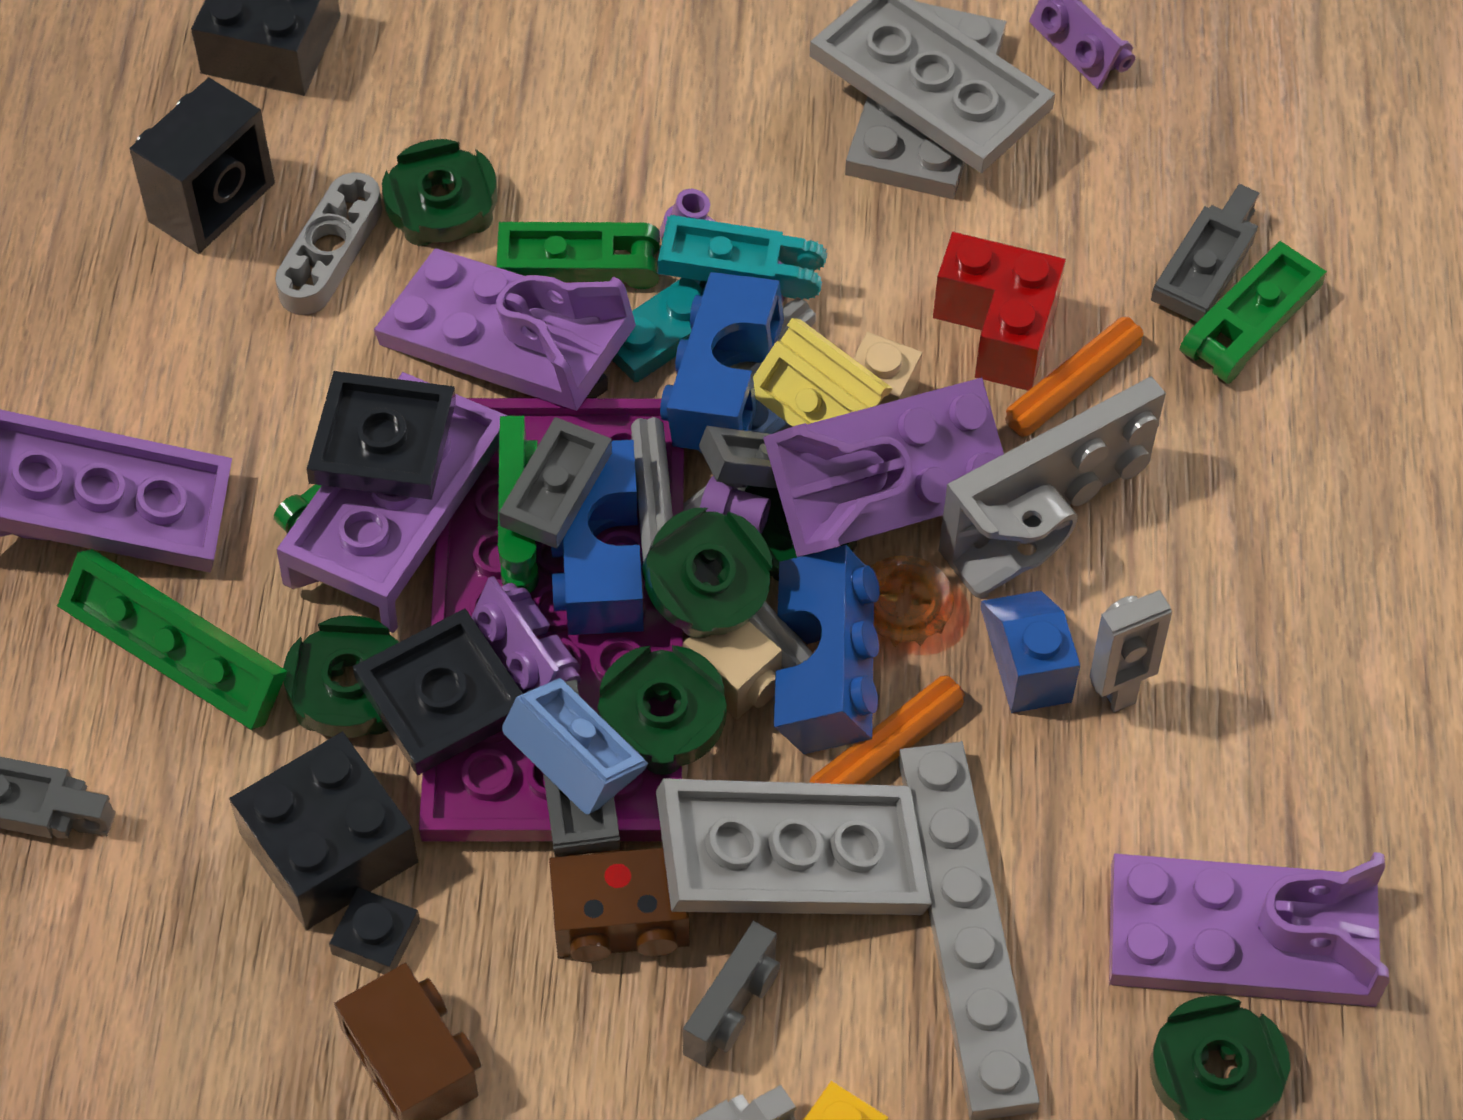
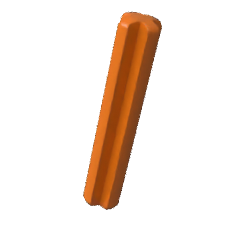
[1005,317,1144,437]
[809,675,965,785]

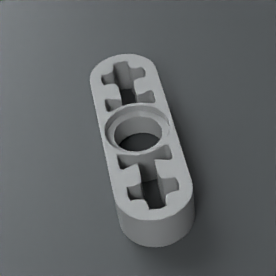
[275,172,382,315]

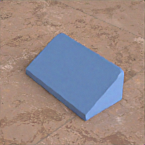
[502,678,648,815]

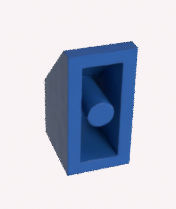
[980,590,1080,713]

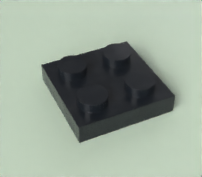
[306,371,456,500]
[353,608,523,776]

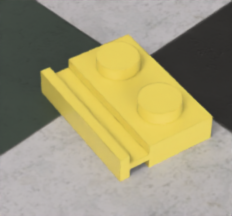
[753,318,893,427]

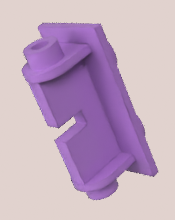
[1029,0,1135,89]
[471,576,581,694]

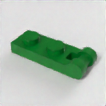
[496,222,660,290]
[1180,241,1327,384]
[498,416,539,593]

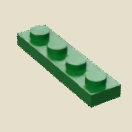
[57,549,288,730]

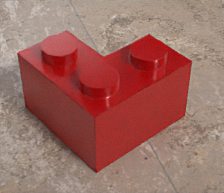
[933,231,1066,391]

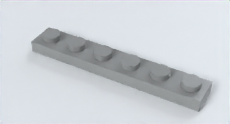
[898,741,1040,1120]

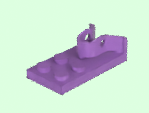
[374,248,636,411]
[277,372,508,633]
[763,377,1004,557]
[0,409,232,573]
[1109,852,1389,1007]

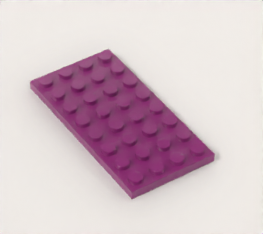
[419,398,684,842]

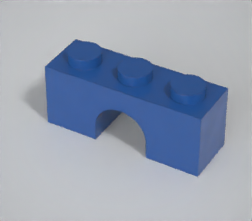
[660,272,784,450]
[551,440,644,635]
[774,545,880,754]

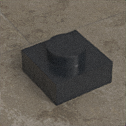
[329,887,420,974]

